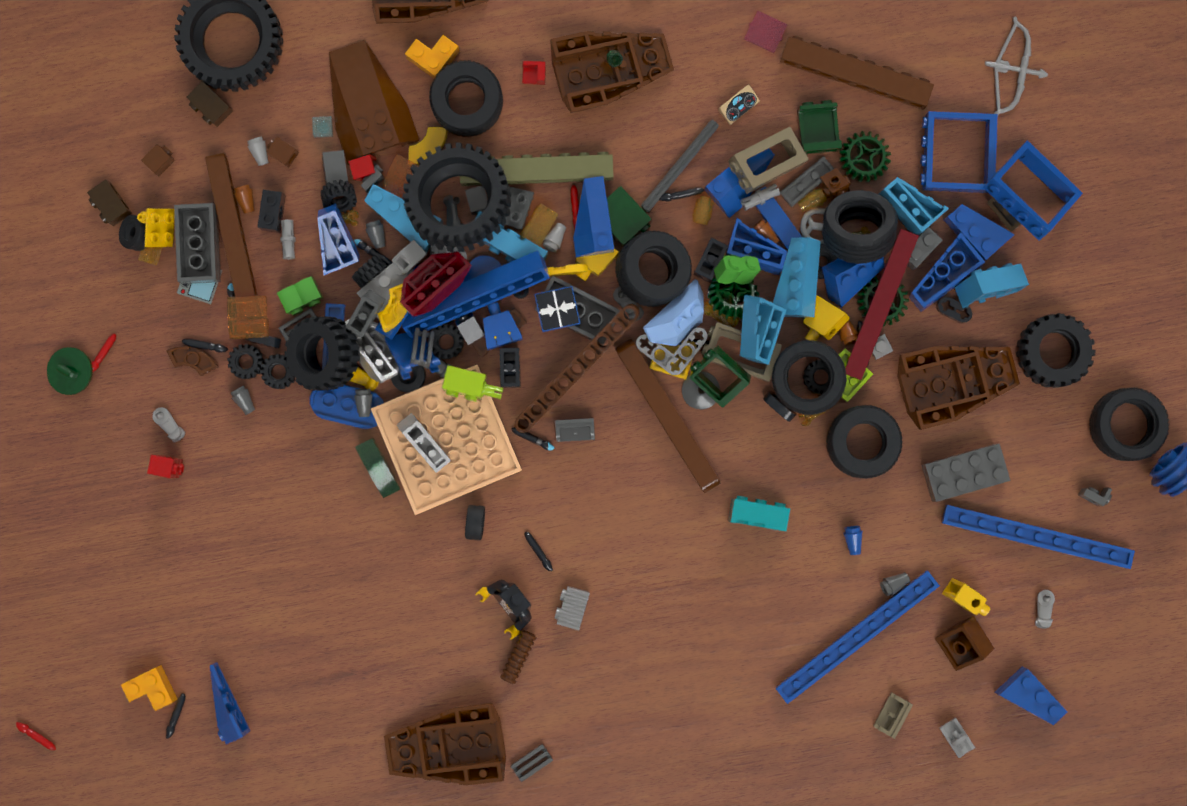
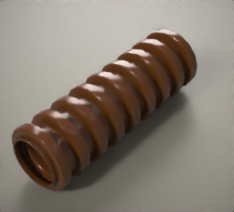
[500,630,537,684]

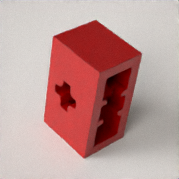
[147,454,184,478]

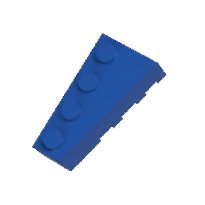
[909,233,985,312]

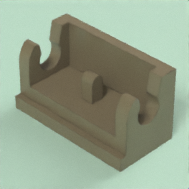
[873,692,913,739]

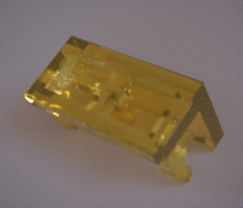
[520,203,558,247]

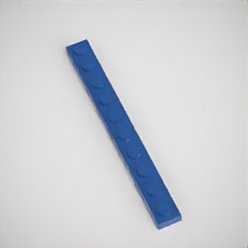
[941,505,1135,569]
[775,570,940,704]

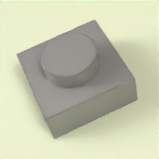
[872,334,893,360]

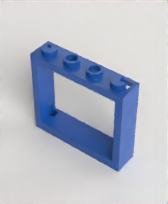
[920,111,998,193]
[983,140,1083,240]

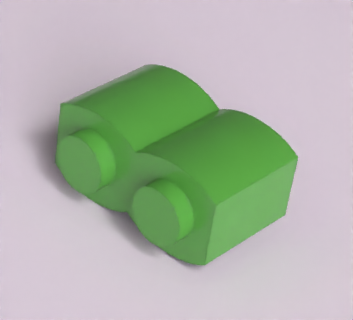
[714,255,761,284]
[277,276,323,316]

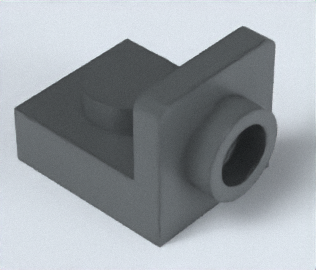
[361,163,385,193]
[1078,487,1112,506]

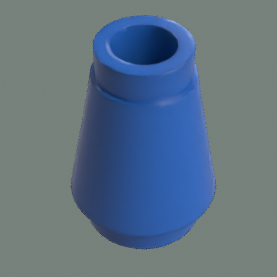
[843,526,863,555]

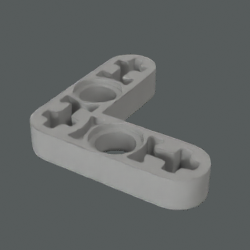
[636,328,707,375]

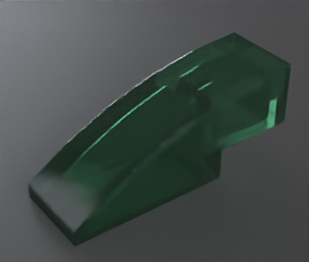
[355,438,401,498]

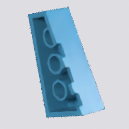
[364,184,443,256]
[475,211,548,262]
[773,237,821,318]

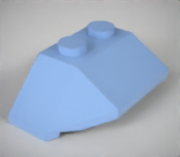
[643,279,704,346]

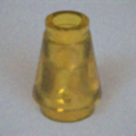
[797,188,827,212]

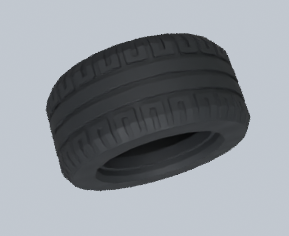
[822,190,898,264]
[772,340,847,415]
[1089,387,1170,461]

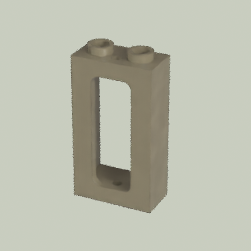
[728,127,809,194]
[701,322,782,382]

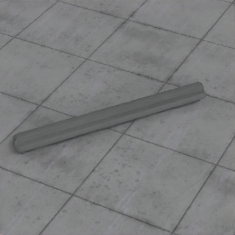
[641,120,719,212]

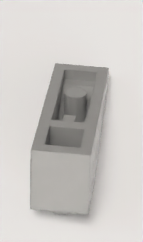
[397,413,451,473]

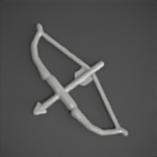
[985,16,1048,115]

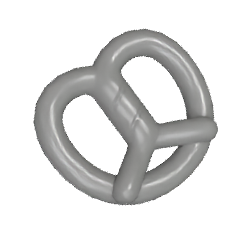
[800,208,825,244]

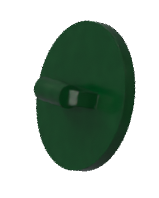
[47,347,93,395]

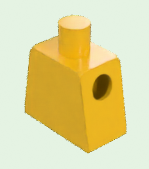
[576,249,619,281]
[803,295,850,341]
[942,578,990,616]

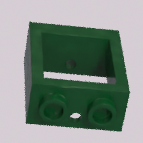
[689,346,751,408]

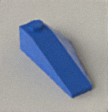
[573,176,614,258]

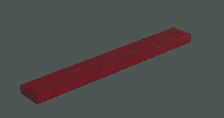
[845,229,919,380]

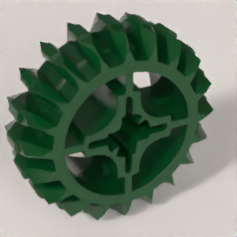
[839,131,891,183]
[856,275,909,327]
[707,278,759,321]

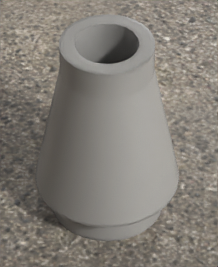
[247,137,269,166]
[543,223,566,252]

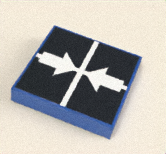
[534,286,580,332]

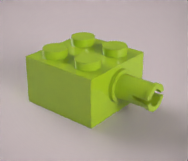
[442,366,503,402]

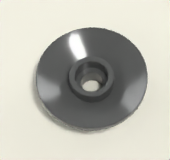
[682,371,720,410]

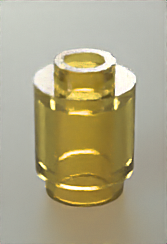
[692,196,715,225]

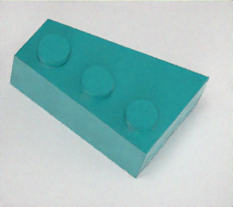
[728,496,790,532]

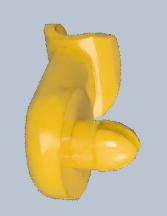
[350,367,379,391]

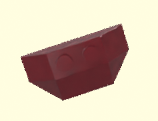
[400,252,472,317]

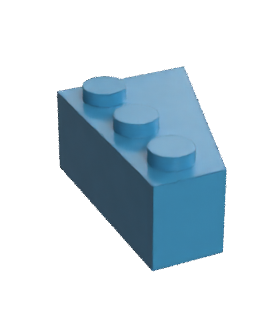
[879,177,949,235]
[955,263,1029,308]
[740,295,786,365]

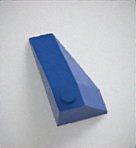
[705,149,774,218]
[210,662,251,744]

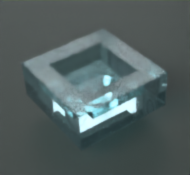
[312,116,333,138]

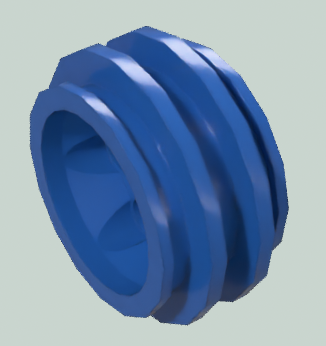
[1150,443,1187,497]

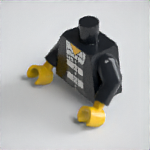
[475,580,532,640]

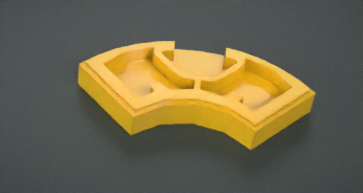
[408,127,448,166]
[547,264,588,278]
[378,283,407,333]

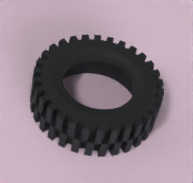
[174,0,283,92]
[402,143,511,252]

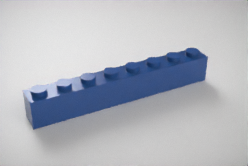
[402,250,550,338]

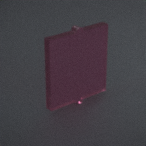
[744,11,787,53]

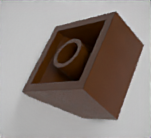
[935,616,995,671]

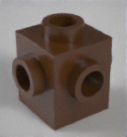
[820,168,851,200]

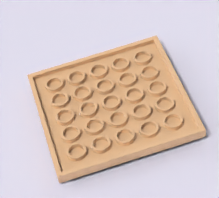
[371,364,522,515]

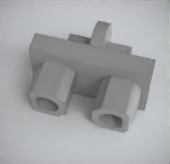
[939,718,975,758]

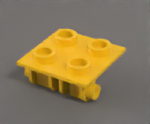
[137,208,175,247]

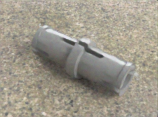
[740,184,780,211]
[280,220,296,260]

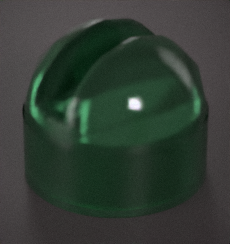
[606,50,623,67]

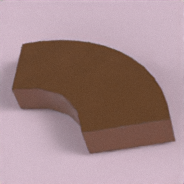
[166,346,218,376]

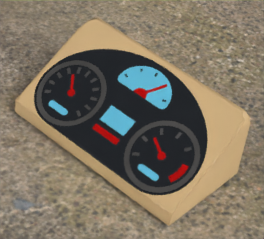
[718,84,760,125]

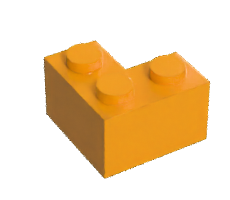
[405,35,460,78]
[121,665,178,711]

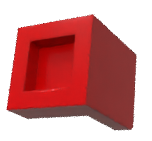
[522,61,546,85]
[349,154,377,181]

